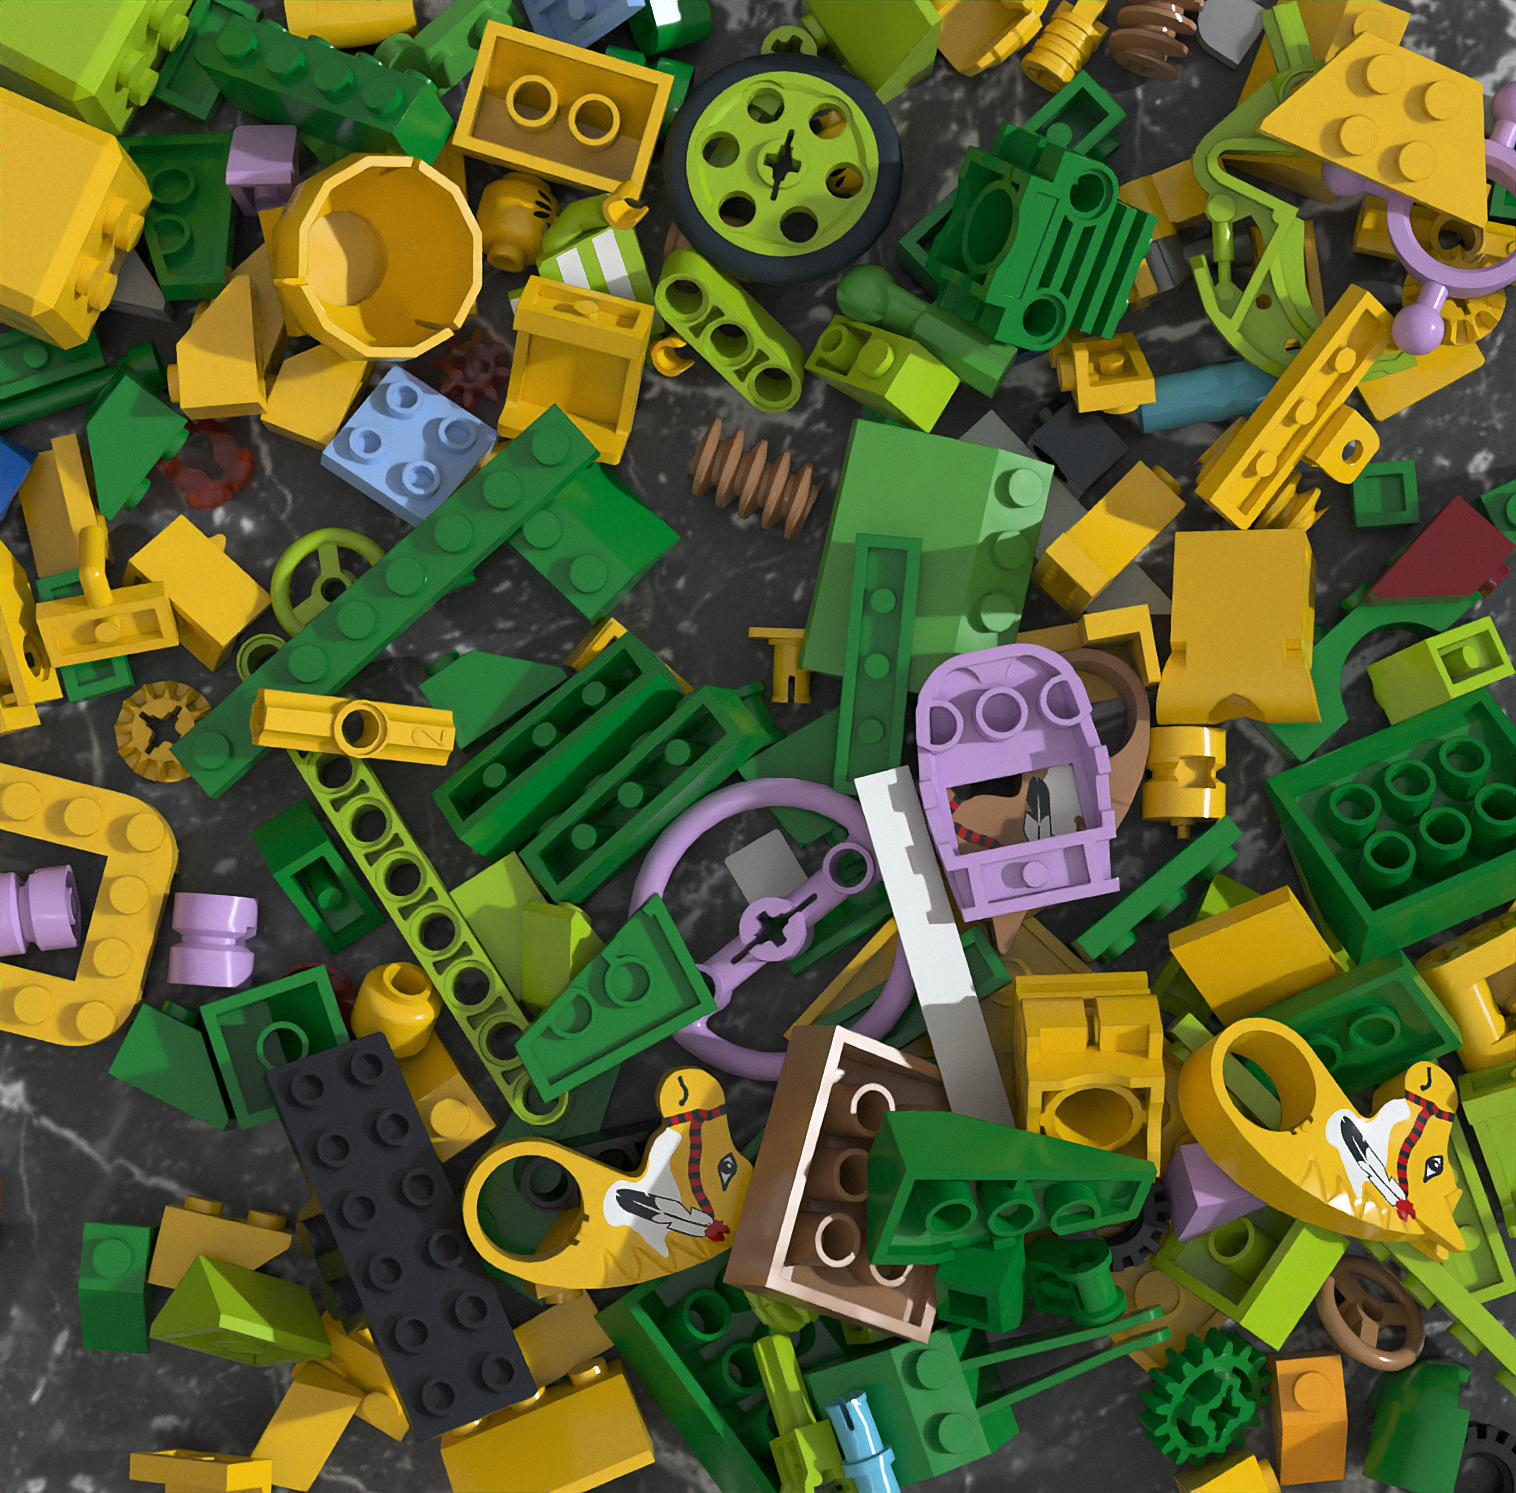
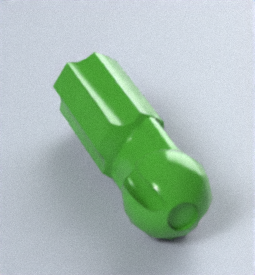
[836,263,1019,399]

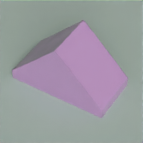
[1160,1143,1268,1242]

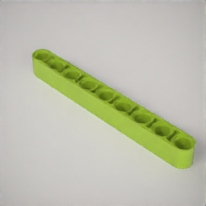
[236,634,575,1127]

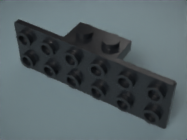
[263,1032,538,1443]

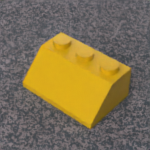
[1221,0,1411,206]
[452,19,674,208]
[440,1357,655,1493]

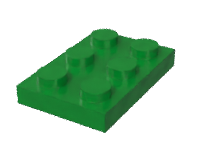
[1065,815,1244,965]
[1225,948,1464,1103]

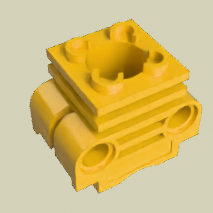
[1013,971,1165,1183]

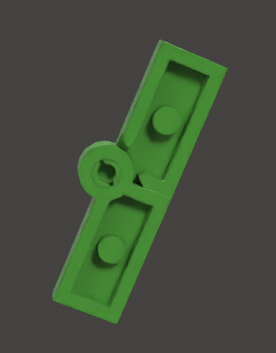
[300,0,525,170]

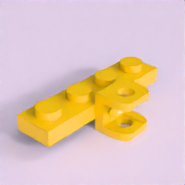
[1194,283,1394,530]

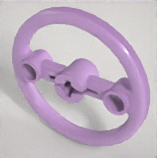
[628,778,916,1081]

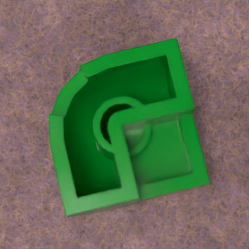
[1362,1355,1471,1493]

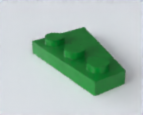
[116,132,238,301]
[511,892,719,1103]

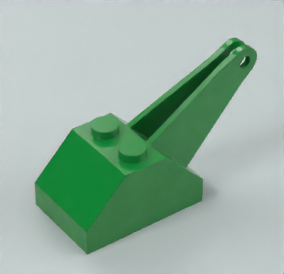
[801,1304,1172,1493]

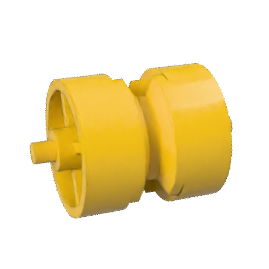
[1142,725,1226,839]

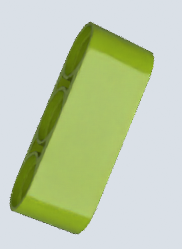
[654,247,807,414]

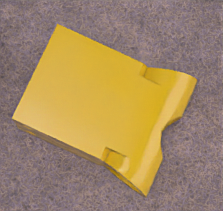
[1156,528,1321,725]

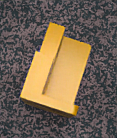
[1016,604,1161,704]

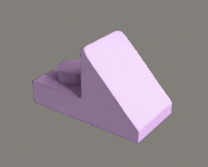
[226,125,302,216]

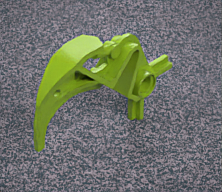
[1188,1,1418,383]

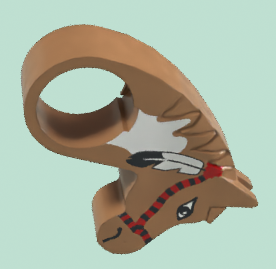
[914,648,1150,958]

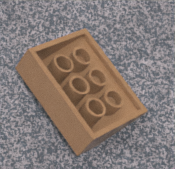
[723,1025,952,1344]

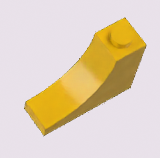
[1030,460,1186,621]

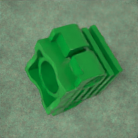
[924,121,1158,351]

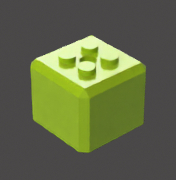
[0,0,197,137]

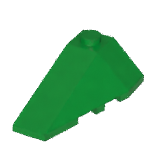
[867,1111,1158,1265]

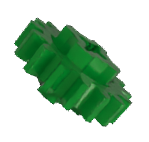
[1138,1327,1273,1468]

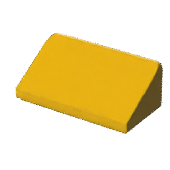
[250,1360,366,1492]

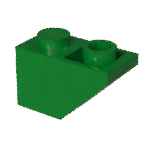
[85,362,189,521]
[934,1234,1029,1334]

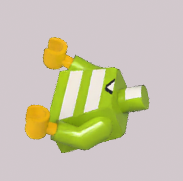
[508,180,695,377]

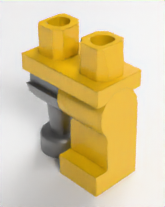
[1118,154,1254,312]

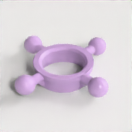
[1321,81,1516,356]

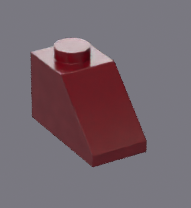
[1361,495,1516,607]

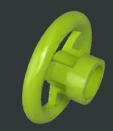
[270,527,386,638]

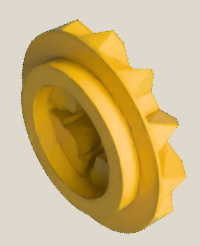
[1402,244,1507,346]
[114,680,213,782]

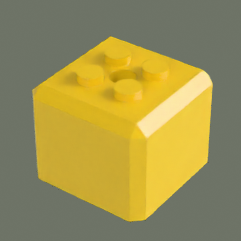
[0,87,153,350]

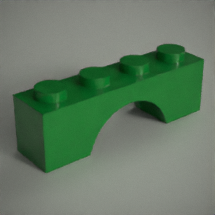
[1245,537,1482,768]

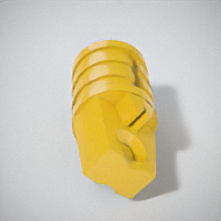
[1020,0,1111,94]

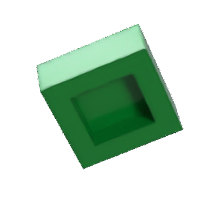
[1348,460,1420,531]

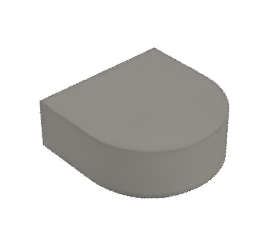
[1195,0,1266,71]

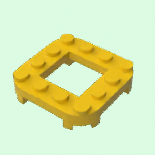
[0,763,181,1046]

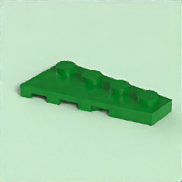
[457,1061,623,1306]

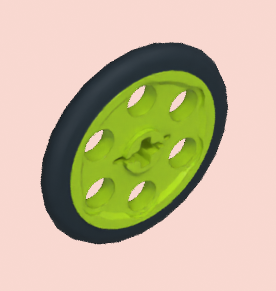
[661,52,904,285]

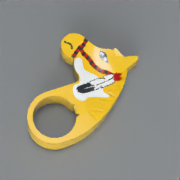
[1178,1017,1466,1263]
[462,1065,754,1289]

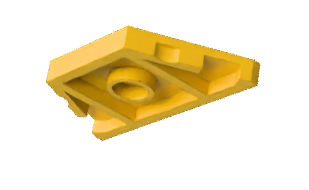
[1253,31,1488,229]

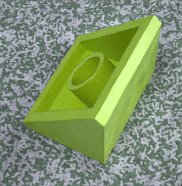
[149,1254,332,1368]

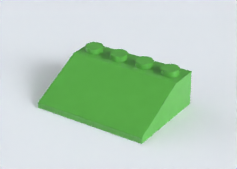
[797,418,1055,701]

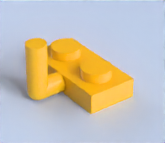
[36,525,179,668]

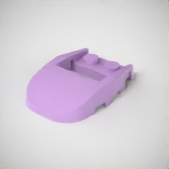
[916,643,1120,923]

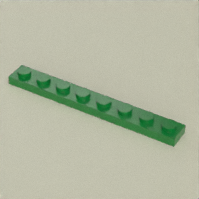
[169,403,601,799]

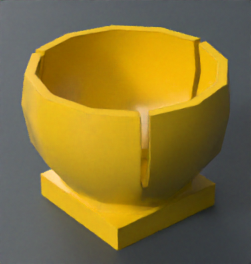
[258,152,482,362]

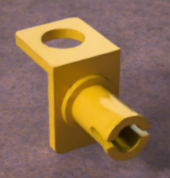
[748,627,812,704]

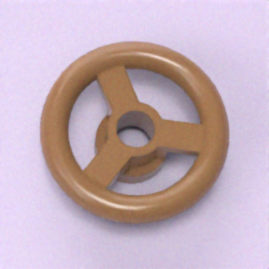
[1315,1255,1425,1371]

